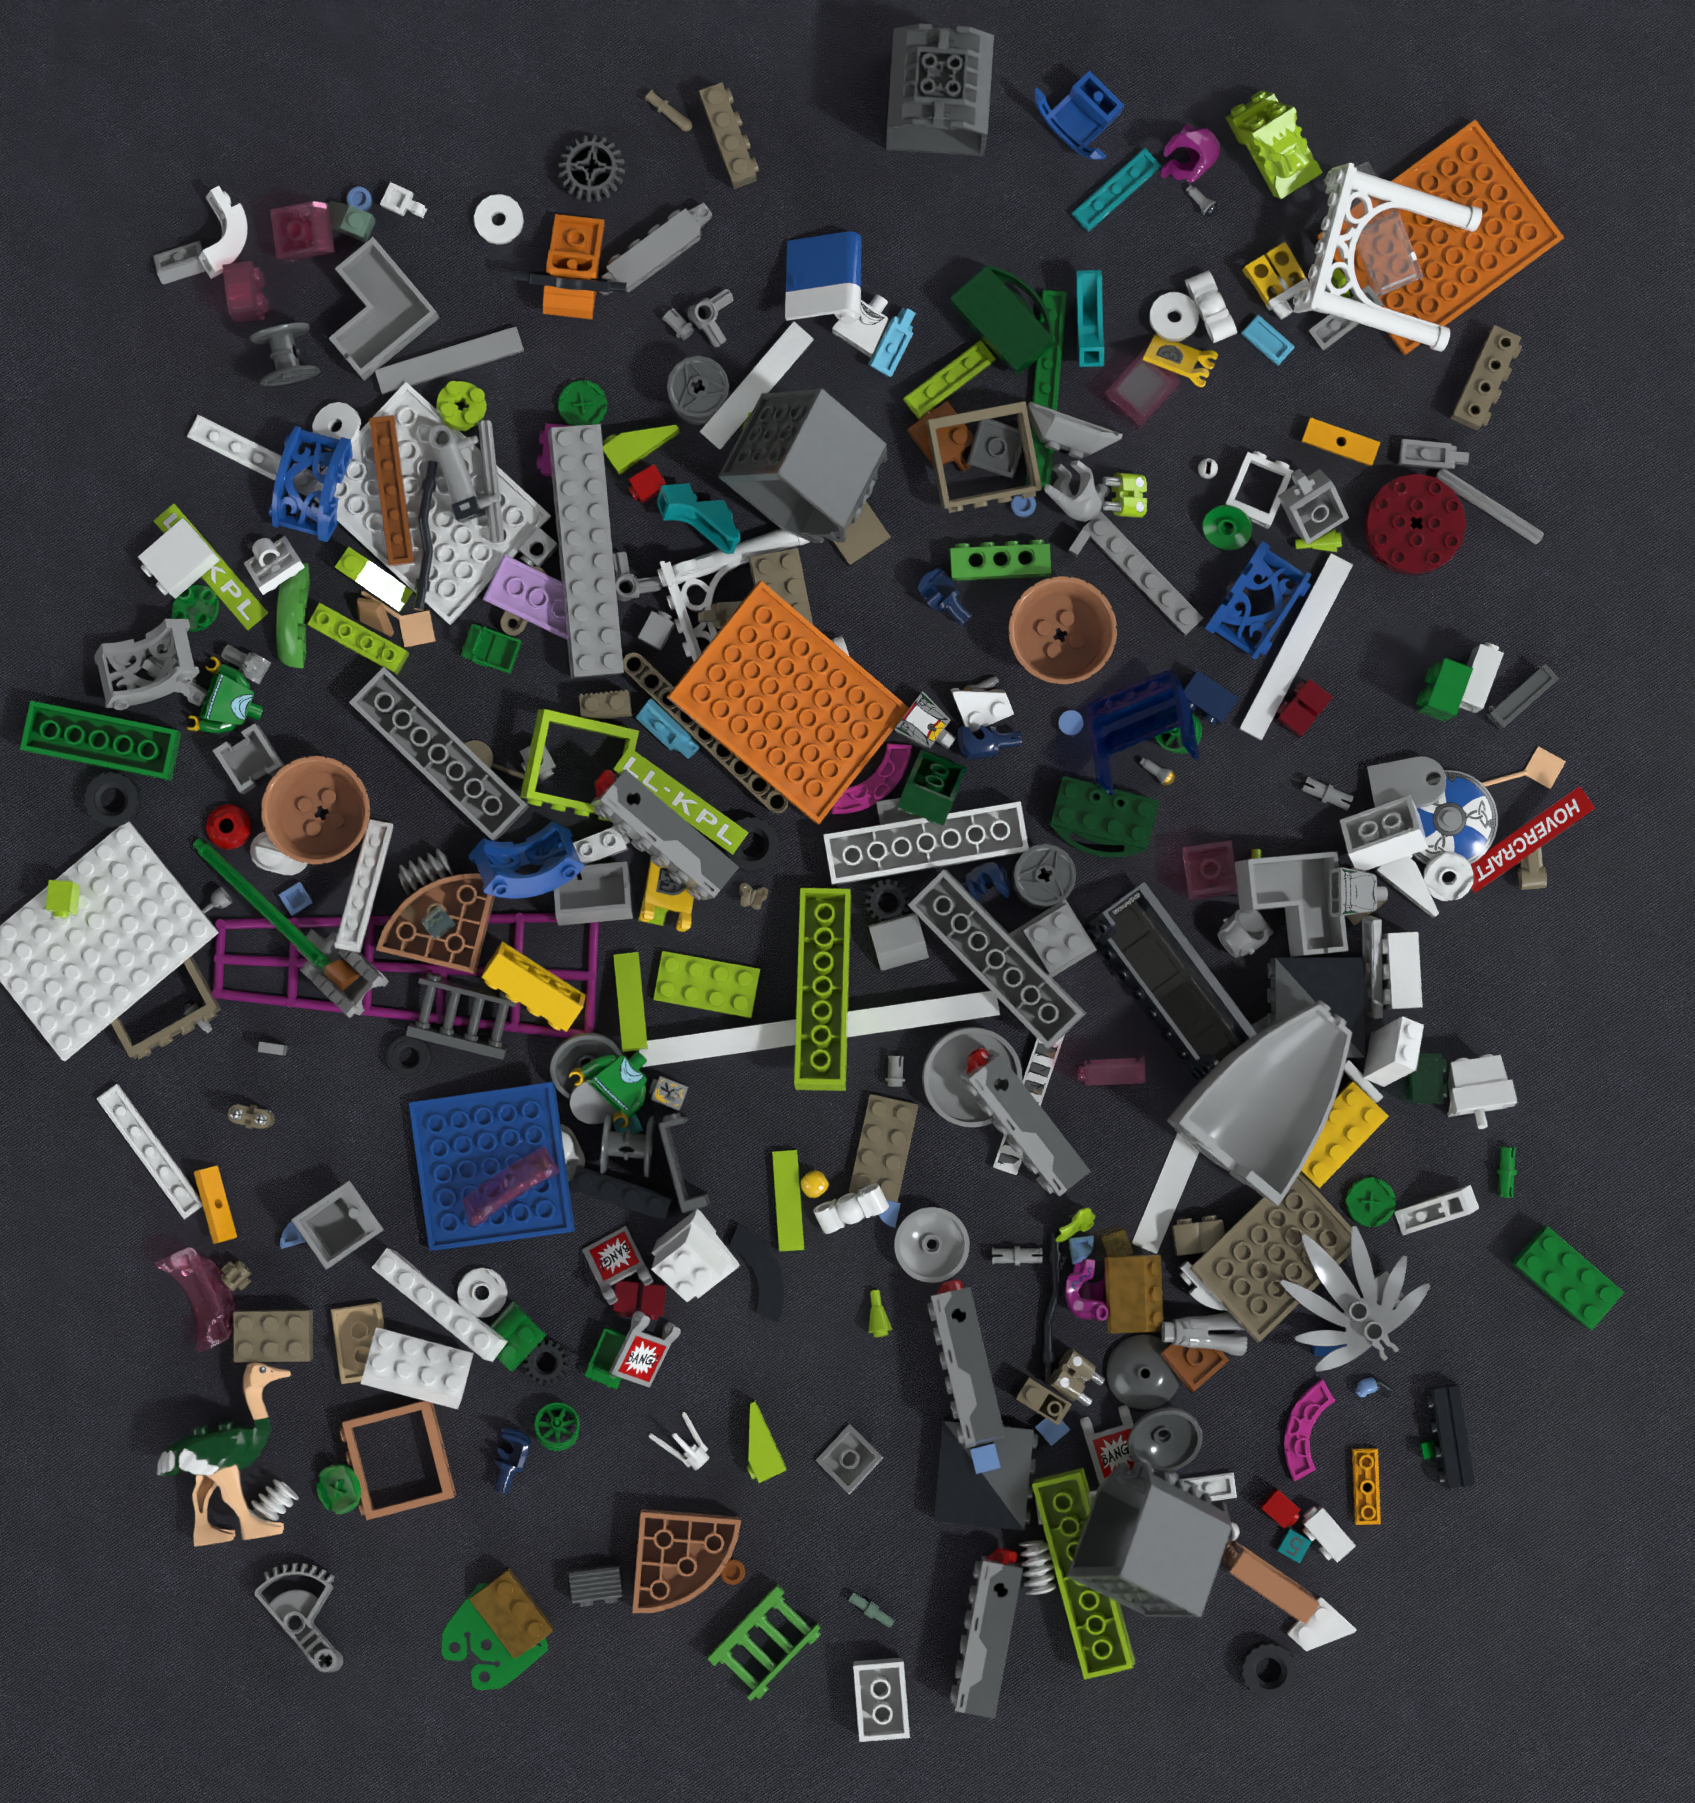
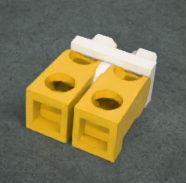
[1242,242,1309,319]

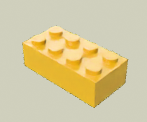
[482,941,586,1032]
[1300,1081,1389,1188]

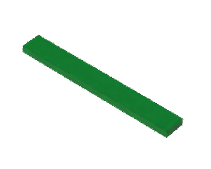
[1026,290,1067,488]

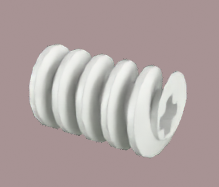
[248,1479,299,1521]
[1019,1540,1056,1595]

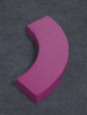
[832,744,912,814]
[1284,1379,1335,1482]

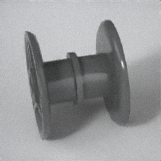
[249,323,321,386]
[667,356,731,425]
[1011,844,1076,909]
[601,1112,654,1177]

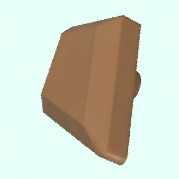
[357,598,394,637]

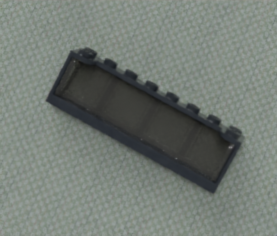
[1083,882,1257,1083]

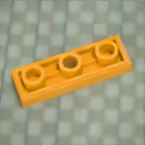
[1301,417,1380,467]
[194,1165,237,1244]
[1352,1448,1381,1525]

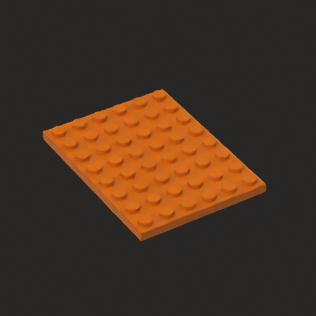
[1316,119,1564,356]
[667,581,910,824]

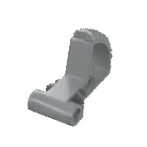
[255,1563,343,1672]

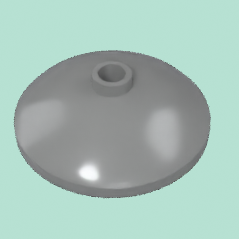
[894,1207,970,1283]

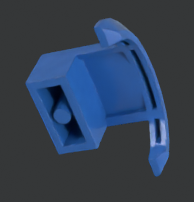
[1035,70,1124,160]

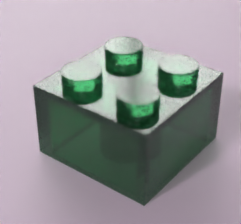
[1405,1053,1447,1104]

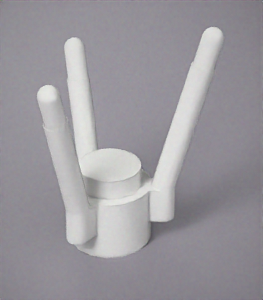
[649,1412,710,1471]

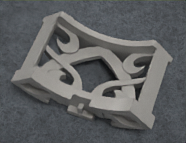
[94,619,199,710]

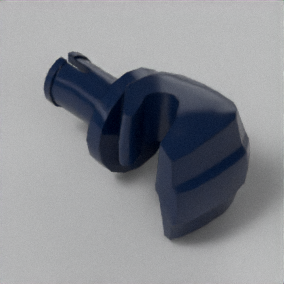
[917,567,973,626]
[957,725,1022,760]
[960,862,1010,901]
[493,1427,531,1494]

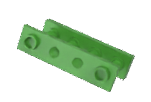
[708,1583,821,1701]

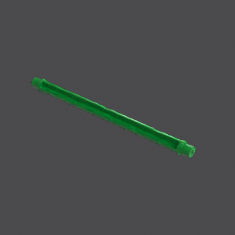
[193,838,331,971]

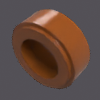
[720,1559,745,1585]

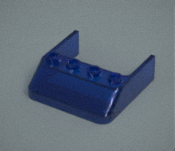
[1086,670,1200,795]

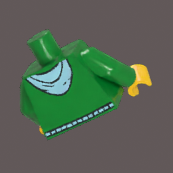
[186,657,263,734]
[569,1051,647,1128]

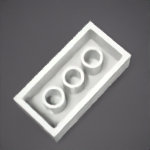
[360,1327,473,1409]

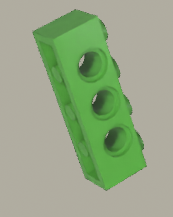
[950,540,1051,581]

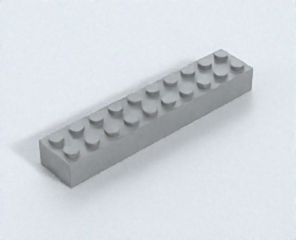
[548,424,624,678]

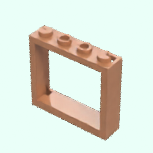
[340,1400,457,1520]
[1221,1540,1320,1625]

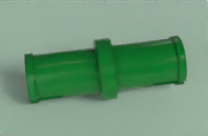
[1497,1146,1517,1198]

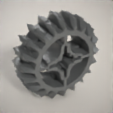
[558,135,625,202]

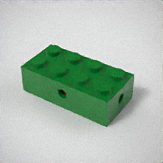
[1511,1225,1624,1330]

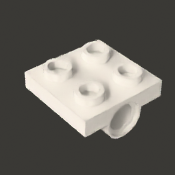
[244,536,305,595]

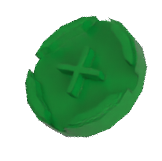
[558,380,608,426]
[1345,1177,1396,1227]
[317,1463,361,1515]

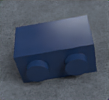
[1179,671,1239,725]

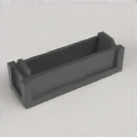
[1486,664,1559,730]

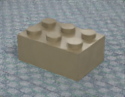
[234,1309,313,1362]

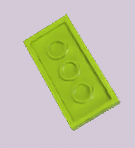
[653,951,760,1018]

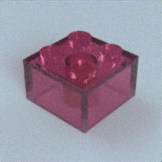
[270,201,335,261]
[222,261,268,323]
[1182,840,1238,901]

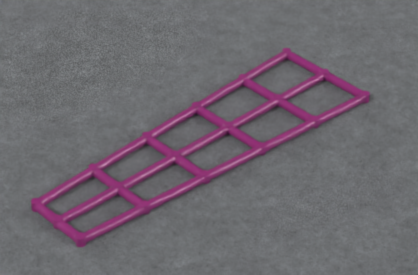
[212,912,599,1038]

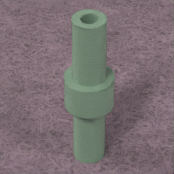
[848,1592,895,1628]

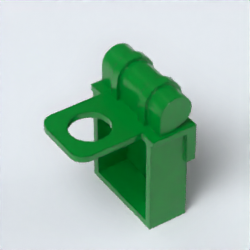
[460,624,522,675]
[585,1326,627,1390]

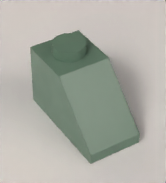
[320,201,376,243]

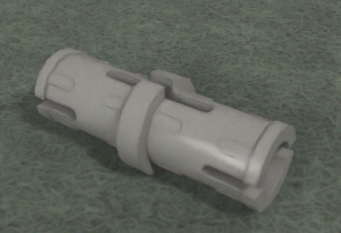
[1301,776,1353,811]
[992,1246,1042,1266]

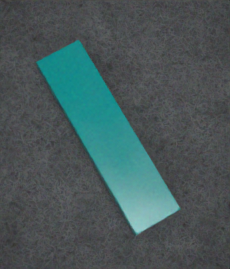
[1071,148,1161,232]

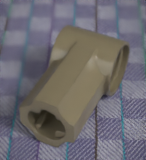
[1518,847,1547,890]

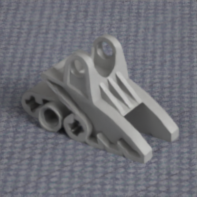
[295,929,389,1018]

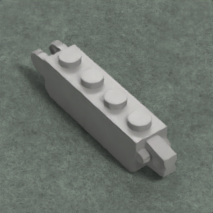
[599,203,713,296]

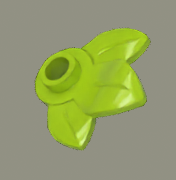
[1055,1208,1096,1242]

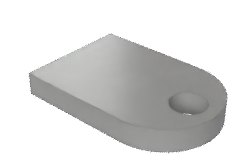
[1367,757,1446,808]

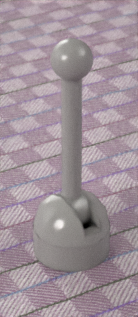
[201,887,232,914]

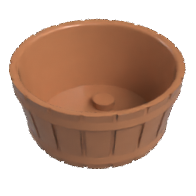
[1009,576,1117,684]
[261,756,370,864]

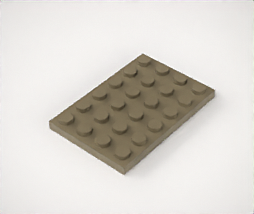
[1189,1172,1352,1343]

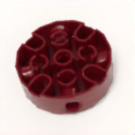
[1364,474,1466,576]

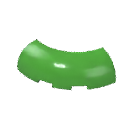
[276,563,310,668]

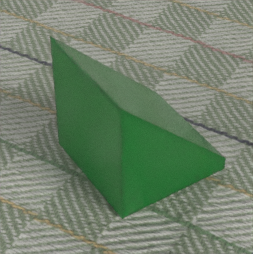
[1419,1440,1435,1460]

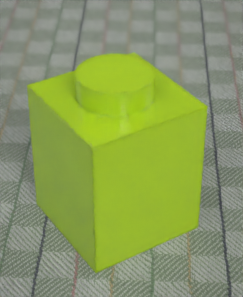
[45,880,80,919]

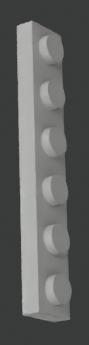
[1083,511,1203,636]

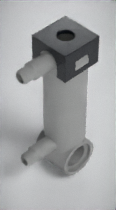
[428,425,499,523]

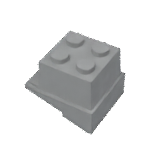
[1009,899,1097,977]
[292,1181,384,1269]

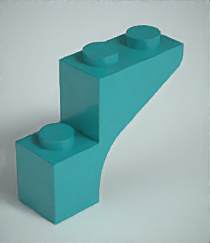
[1076,270,1104,367]
[656,483,740,554]

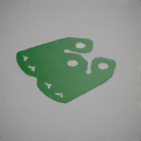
[441,1583,548,1690]

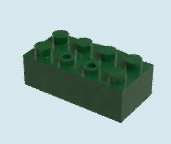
[950,266,1054,377]
[1049,776,1160,858]

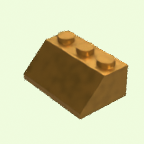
[1105,1255,1163,1333]
[469,1568,554,1659]

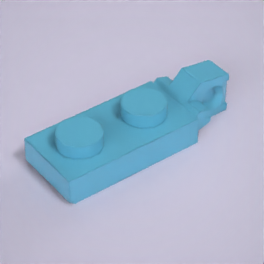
[868,308,916,377]
[636,698,700,759]

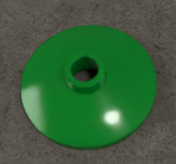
[1203,505,1252,550]

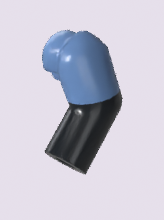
[1355,1377,1394,1398]

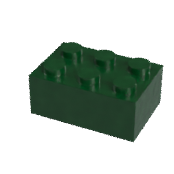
[897,749,967,826]

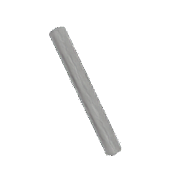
[478,420,504,543]
[1435,468,1544,544]

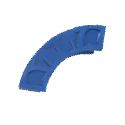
[269,426,353,542]
[1205,541,1312,660]
[468,821,585,899]

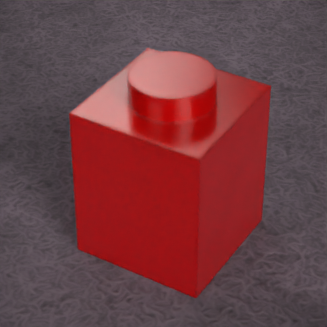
[628,464,667,504]
[1259,1487,1301,1528]

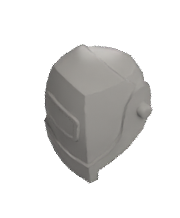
[1217,909,1274,958]

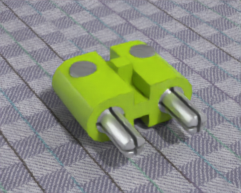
[1102,473,1147,518]

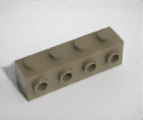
[699,83,759,189]
[1450,325,1522,431]

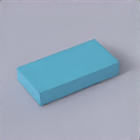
[1241,314,1295,366]

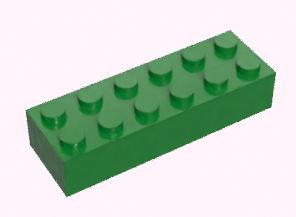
[20,701,182,781]

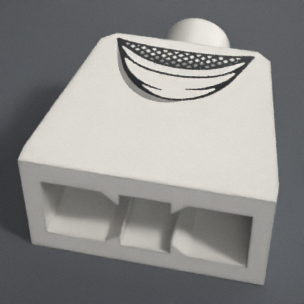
[832,294,888,358]

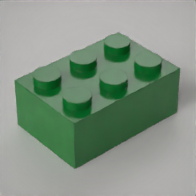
[1416,658,1473,722]

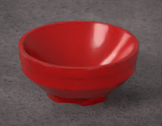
[206,804,252,850]

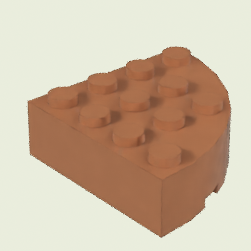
[376,873,495,974]
[632,1509,742,1613]

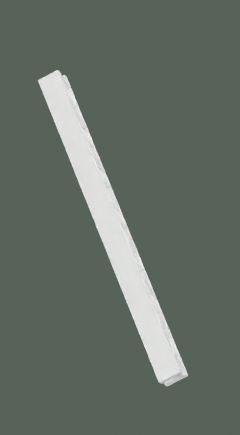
[639,991,1000,1067]

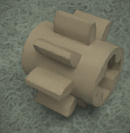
[221,1260,252,1291]

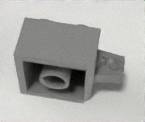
[1278,469,1349,545]

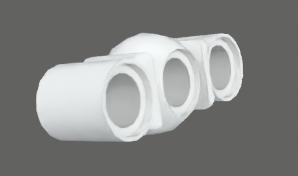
[1185,270,1237,343]
[813,1183,889,1234]

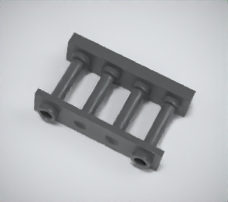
[406,972,518,1060]

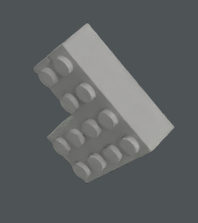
[329,237,440,381]
[1235,852,1348,957]

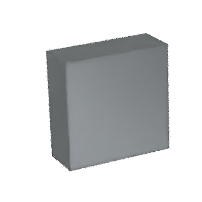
[1068,529,1091,558]
[258,1042,287,1055]

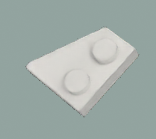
[950,688,1014,732]
[1287,1596,1357,1651]

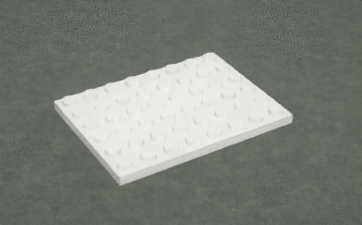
[305,382,551,625]
[0,822,219,1061]

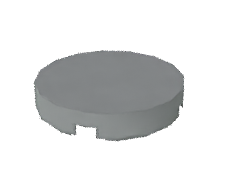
[569,1077,616,1125]

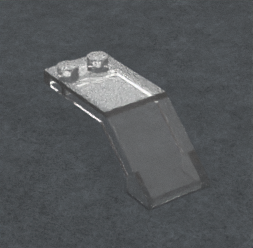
[1323,162,1423,296]

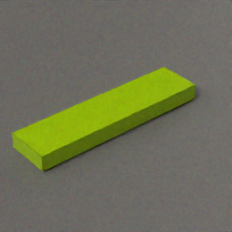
[903,340,996,419]
[614,952,648,1052]
[772,1150,804,1251]

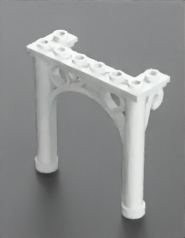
[1293,163,1482,352]
[657,529,849,667]

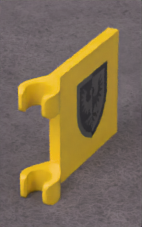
[1143,334,1218,387]
[639,856,694,932]

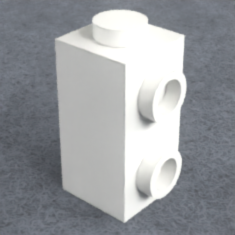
[573,827,630,865]
[1301,1506,1356,1562]

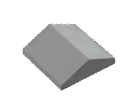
[869,913,929,971]
[815,1424,884,1494]

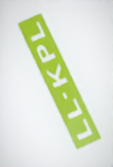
[154,504,268,630]
[614,747,749,855]

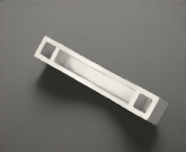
[372,1248,508,1362]

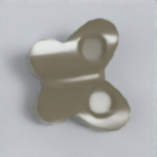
[739,883,768,910]

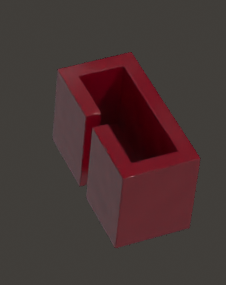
[1276,679,1333,738]
[613,1280,667,1320]

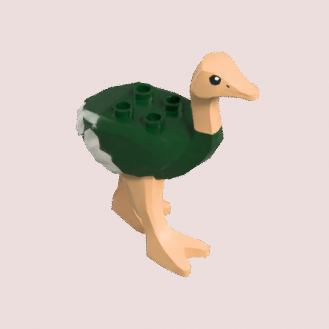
[157,1362,291,1547]

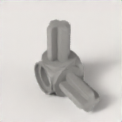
[687,289,734,347]
[613,552,662,601]
[221,645,271,684]

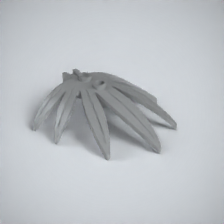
[1280,1226,1430,1371]

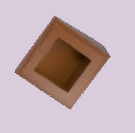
[324,958,361,991]

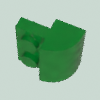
[489,1301,547,1372]

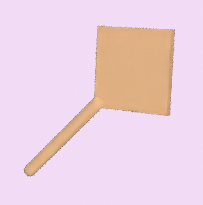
[361,591,435,647]
[1482,746,1566,789]

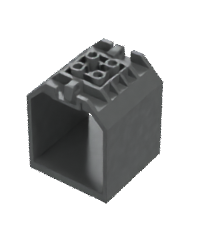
[886,24,994,156]
[718,389,887,543]
[1067,1462,1232,1617]

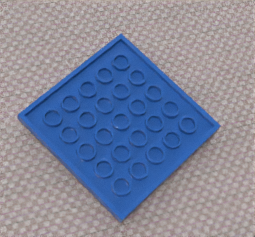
[409,1082,575,1251]

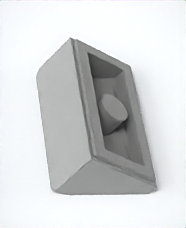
[153,241,206,284]

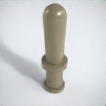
[644,90,692,131]

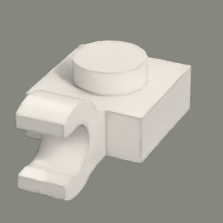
[380,182,427,218]

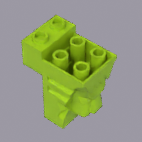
[1225,91,1323,199]

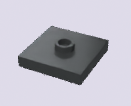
[966,419,1023,479]

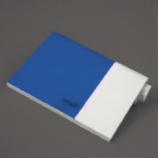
[785,231,862,324]

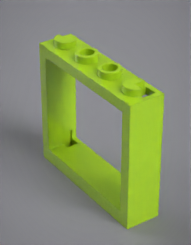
[520,709,639,822]

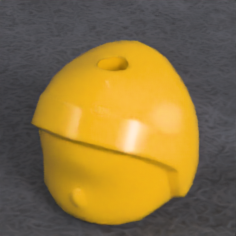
[800,1170,829,1198]

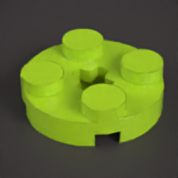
[436,381,486,431]

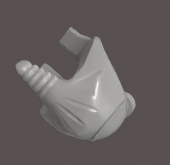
[1044,460,1110,522]

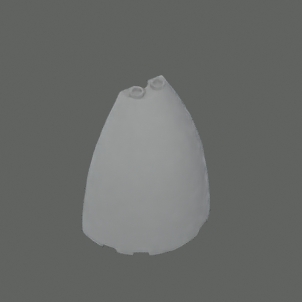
[1167,1000,1352,1205]

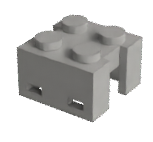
[213,724,284,794]

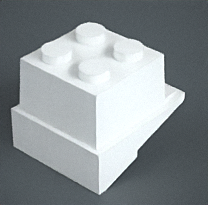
[1447,1054,1517,1129]
[652,1209,740,1302]

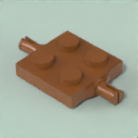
[907,401,974,473]

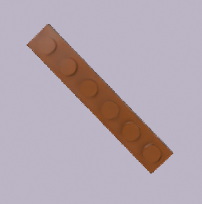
[369,415,414,567]

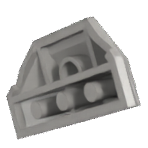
[1026,402,1123,459]

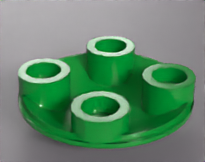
[172,585,219,632]

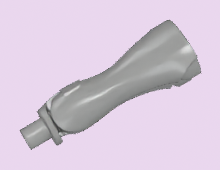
[1162,1311,1247,1356]

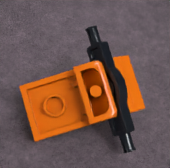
[514,214,627,319]

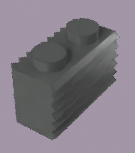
[569,1564,623,1607]

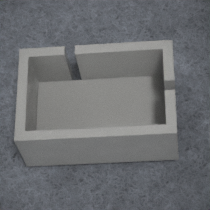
[554,862,633,926]

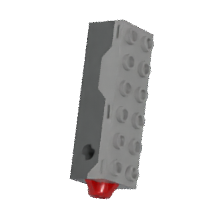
[591,769,739,900]
[960,1047,1091,1196]
[927,1280,1005,1448]
[950,1548,1023,1719]

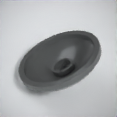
[550,1033,623,1098]
[1106,1334,1180,1410]
[1128,1408,1203,1472]

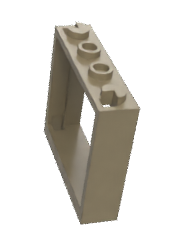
[925,401,1042,513]
[111,956,221,1059]

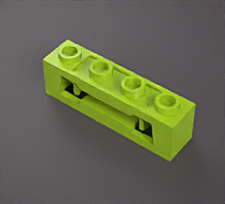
[307,603,409,675]

